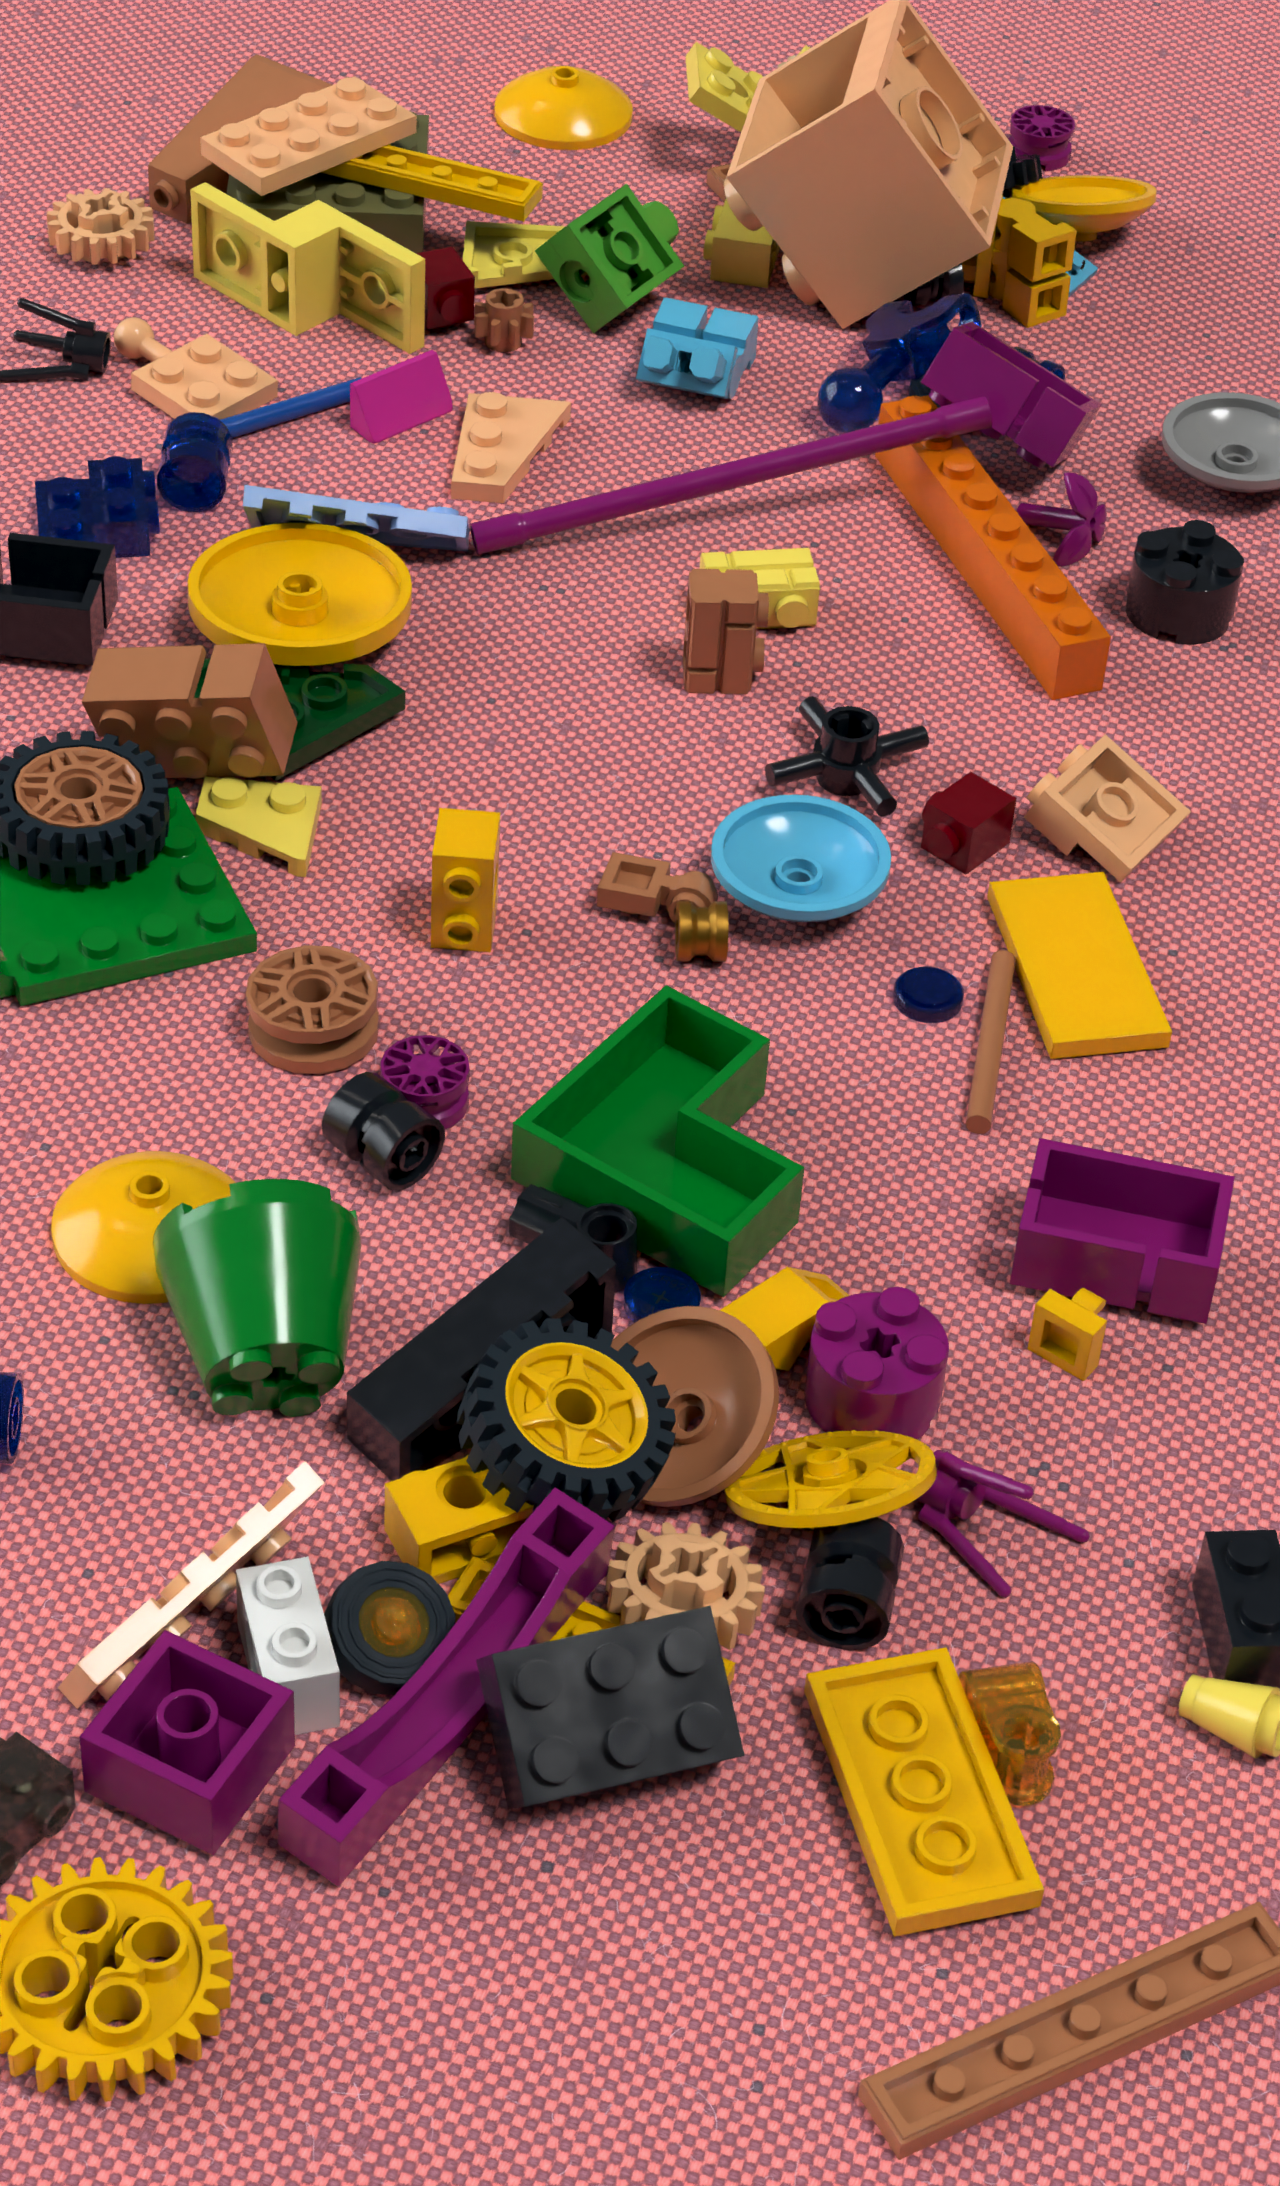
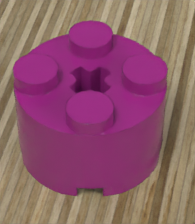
[804,1287,949,1439]

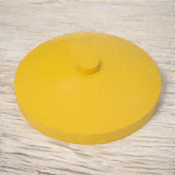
[187,523,412,666]

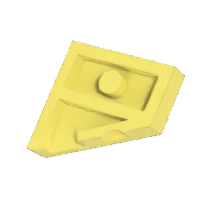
[196,776,322,877]

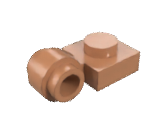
[597,852,718,923]

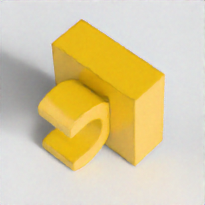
[1027,1288,1107,1381]

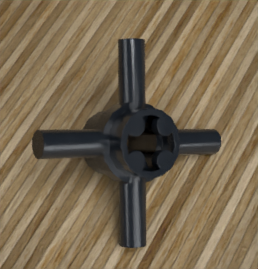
[765,696,929,817]

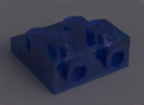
[35,456,160,558]

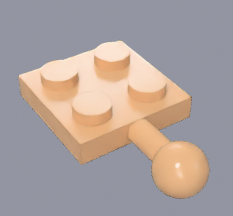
[113,317,278,429]

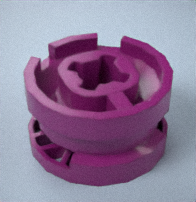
[1008,105,1075,171]
[380,1035,470,1130]

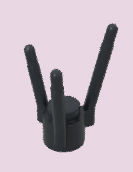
[0,298,111,382]

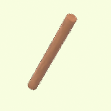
[966,950,1015,1134]

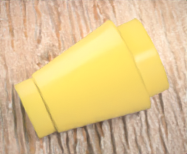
[1179,1674,1280,1758]

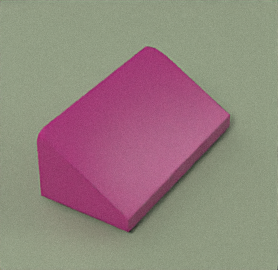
[350,350,453,444]

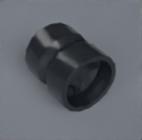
[321,1072,445,1191]
[796,1517,904,1650]

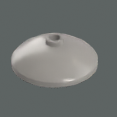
[1161,392,1280,493]

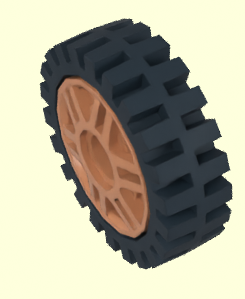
[0,731,170,885]

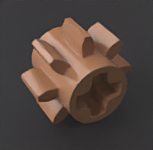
[474,288,534,352]

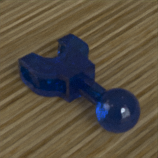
[817,293,982,433]

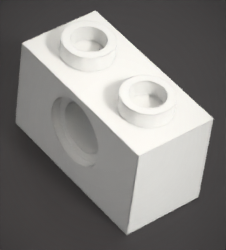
[236,1557,340,1735]

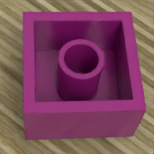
[79,1630,295,1856]

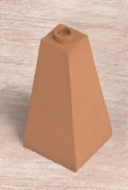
[148,54,332,224]

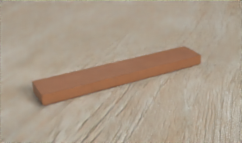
[858,1902,1280,2160]

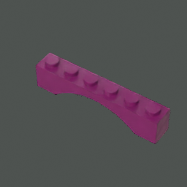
[278,1487,615,1887]

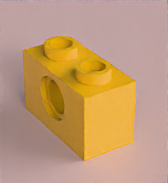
[431,808,501,952]
[384,1455,534,1584]

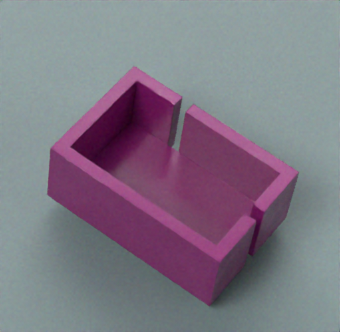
[921,322,1102,468]
[1009,1138,1235,1324]

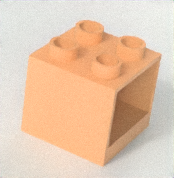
[724,0,1013,329]

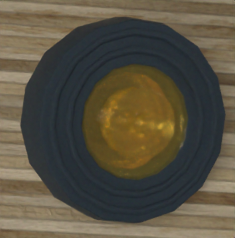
[324,1561,455,1695]

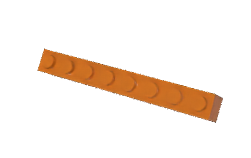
[875,395,1111,700]

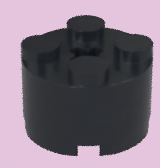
[1126,520,1244,645]

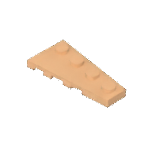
[58,1461,325,1710]

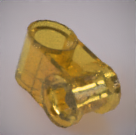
[958,1661,1061,1806]

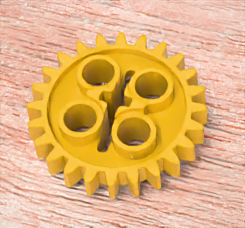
[0,1857,234,2102]

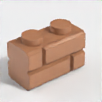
[682,568,769,694]

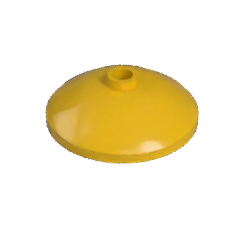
[494,66,633,150]
[1012,175,1157,241]
[51,1151,236,1304]

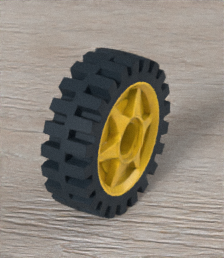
[457,1318,676,1522]

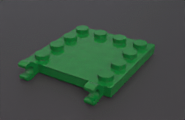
[0,787,257,1006]

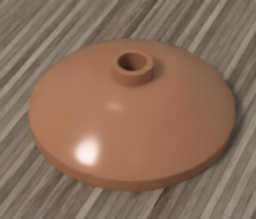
[610,1306,779,1507]

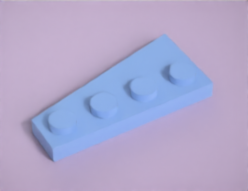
[243,485,470,552]

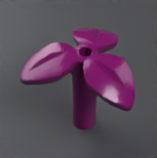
[1016,472,1107,566]

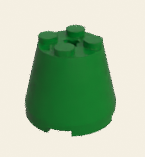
[153,1179,361,1417]

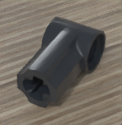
[509,1184,637,1292]

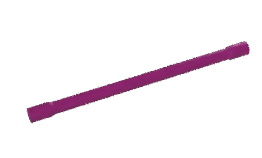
[469,396,992,555]

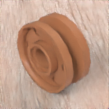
[246,945,379,1074]

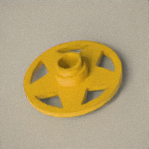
[724,1430,937,1530]

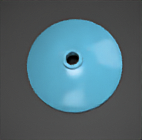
[711,795,891,922]

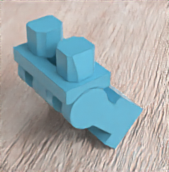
[636,297,759,399]

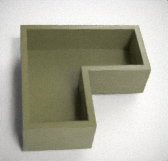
[227,111,429,253]

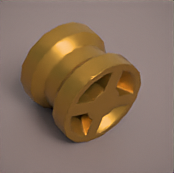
[675,901,729,962]

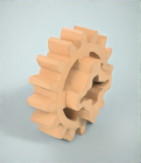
[47,188,155,265]
[605,1522,765,1650]

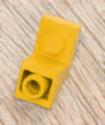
[719,1267,850,1371]

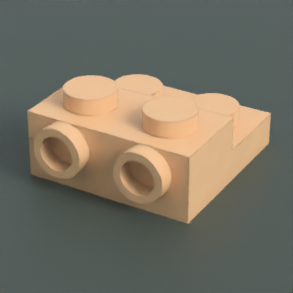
[1024,734,1191,883]

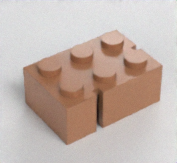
[82,643,298,779]

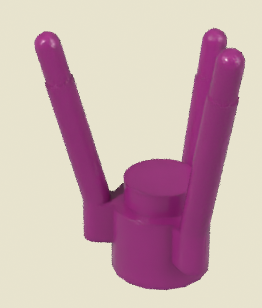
[916,1450,1090,1598]

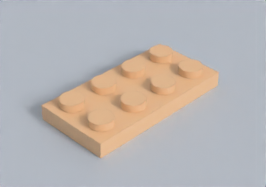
[200,77,416,196]

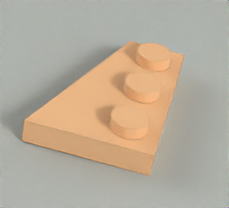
[451,392,571,503]

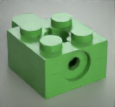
[535,183,684,333]

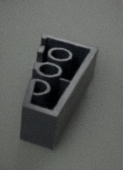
[347,1217,617,1481]

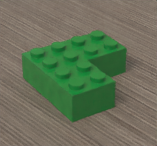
[511,985,805,1298]

